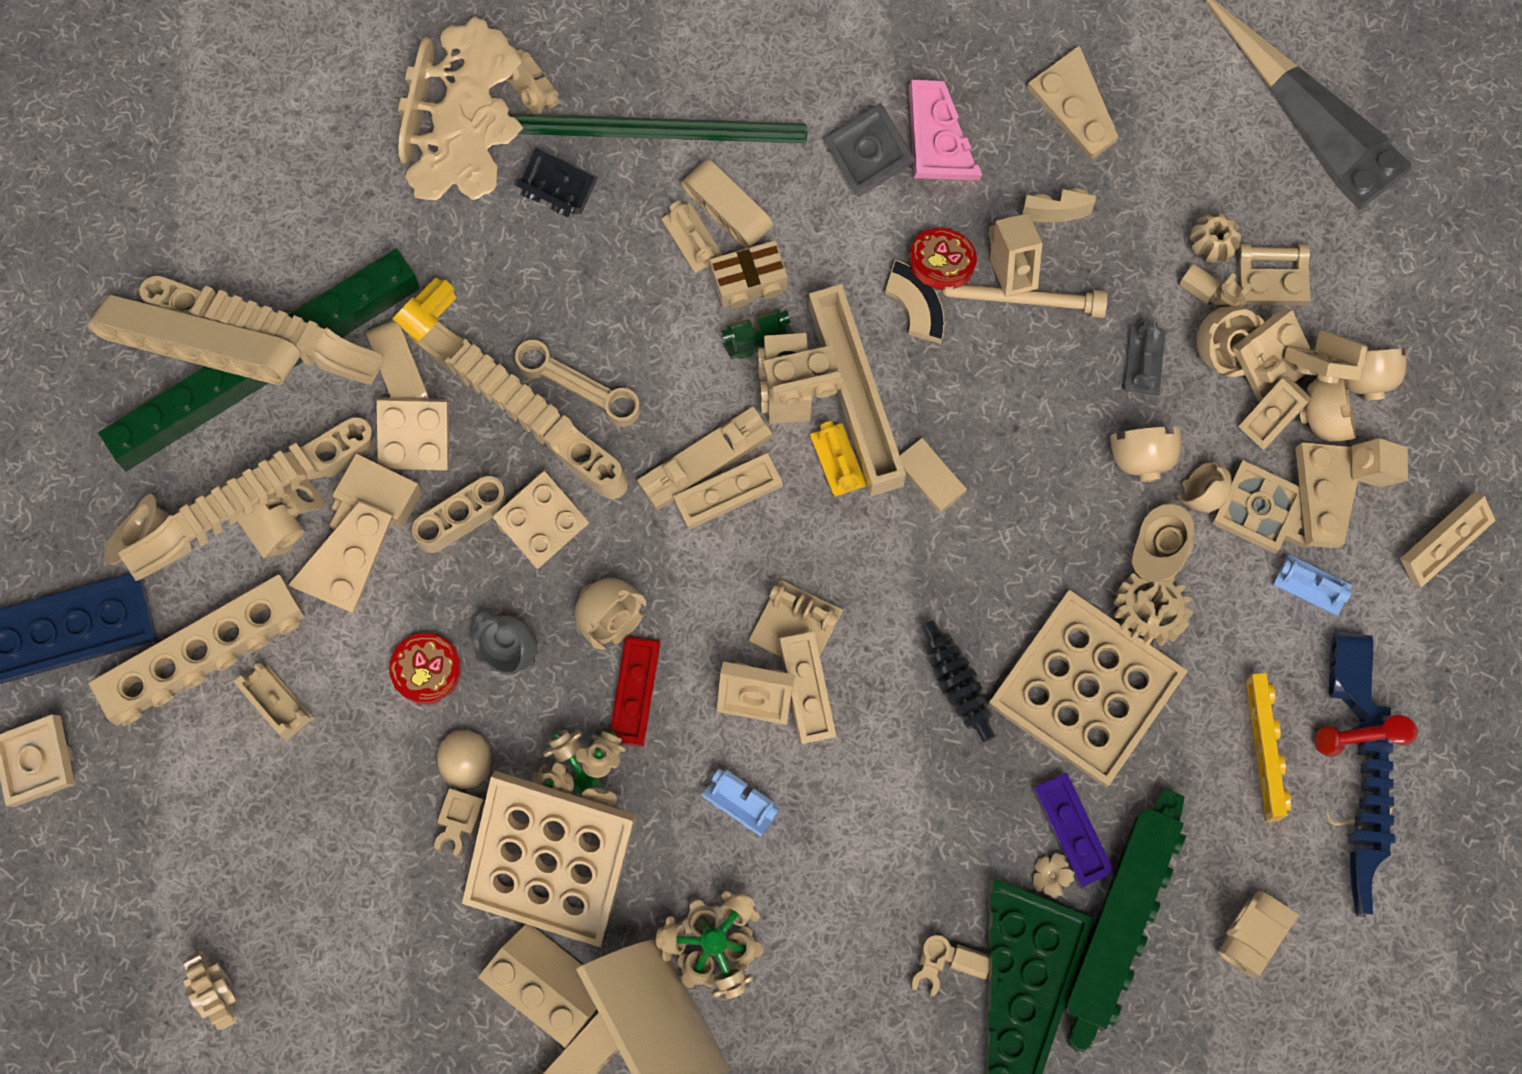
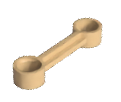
[515,340,640,427]

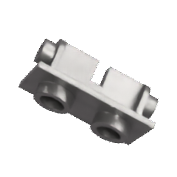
[1125,320,1166,395]

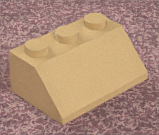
[478,924,598,1048]

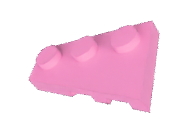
[909,80,982,180]

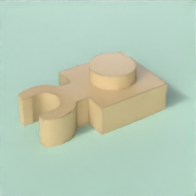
[434,788,485,858]

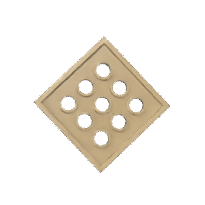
[988,590,1188,788]
[462,771,636,948]

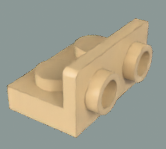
[763,345,843,406]

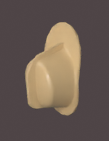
[104,494,170,565]
[1132,504,1194,582]

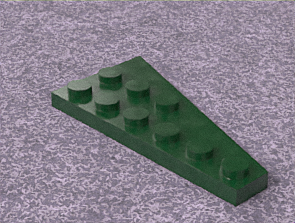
[986,878,1094,1074]

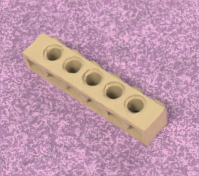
[88,574,306,726]

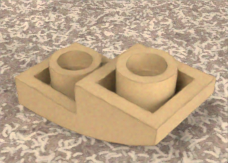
[1022,188,1096,222]

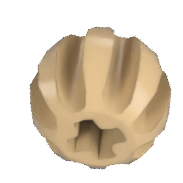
[1190,212,1241,263]

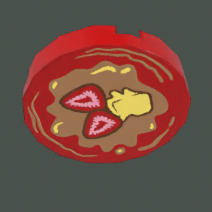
[909,228,977,290]
[389,633,461,705]

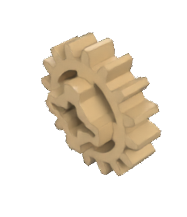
[1113,573,1193,646]
[183,950,238,1030]

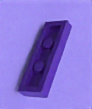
[1033,773,1114,889]

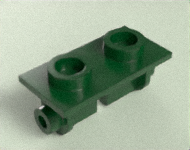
[721,309,794,359]

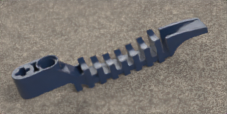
[1329,632,1395,918]

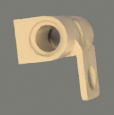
[237,479,325,559]
[1218,891,1299,979]

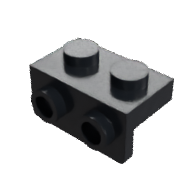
[514,148,598,217]

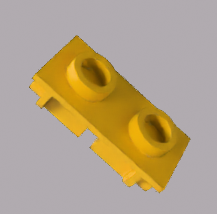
[810,421,867,497]

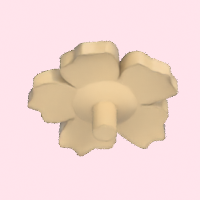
[1033,853,1075,899]

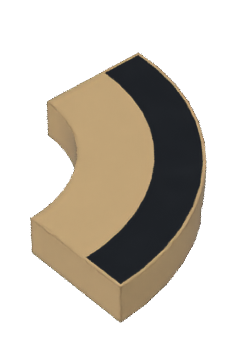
[885,260,944,344]

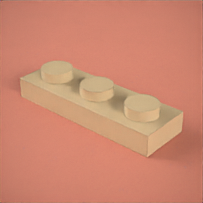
[673,453,783,530]
[1400,492,1495,588]
[778,631,837,744]

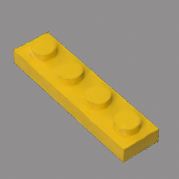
[1246,673,1291,822]

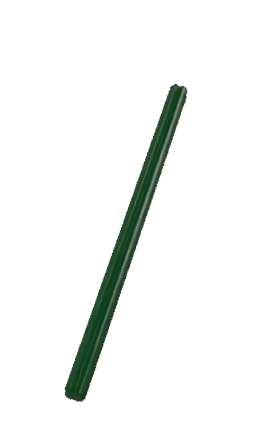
[508,114,808,144]

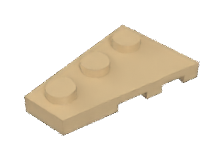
[1027,46,1118,160]
[1295,442,1358,548]
[288,501,395,613]

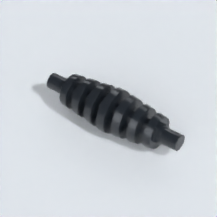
[921,620,996,743]

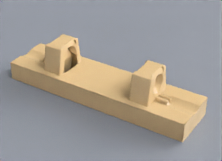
[637,407,772,511]

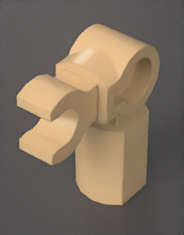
[1179,264,1252,310]
[911,935,989,997]

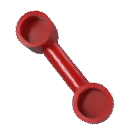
[1315,715,1418,757]

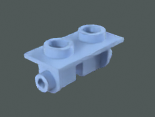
[1273,554,1352,617]
[701,769,779,836]

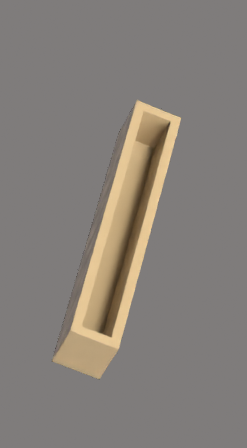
[808,284,906,497]

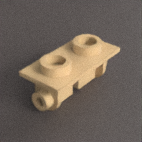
[506,49,560,115]
[661,201,723,274]

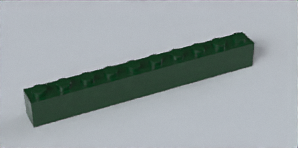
[98,248,420,472]

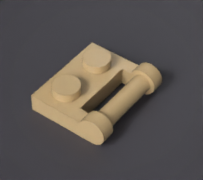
[1238,244,1311,305]

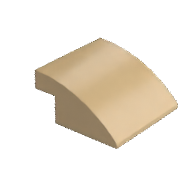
[576,939,731,1074]

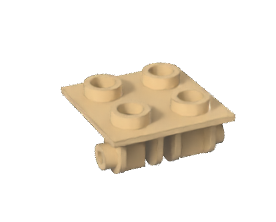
[492,470,589,570]
[748,579,843,657]

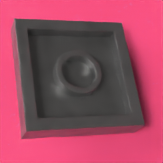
[824,103,916,197]

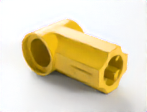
[392,278,457,343]

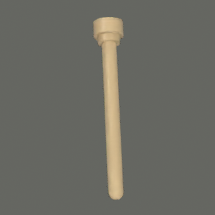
[942,285,1108,318]

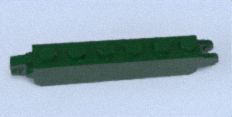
[1064,789,1186,1052]

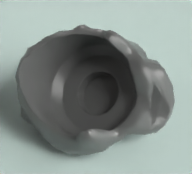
[470,610,538,674]

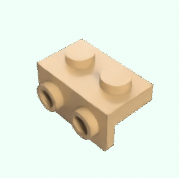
[1284,330,1367,384]

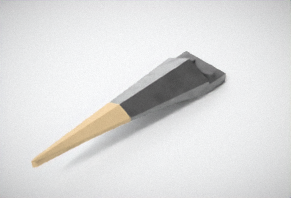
[1206,0,1412,210]

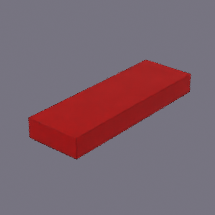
[610,636,661,748]

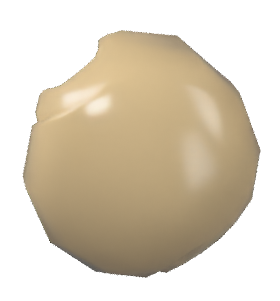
[1177,462,1231,513]
[437,730,492,789]

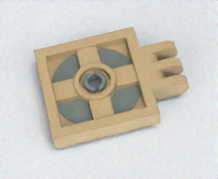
[1212,460,1308,554]

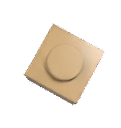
[1352,438,1408,488]

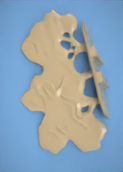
[398,16,523,200]

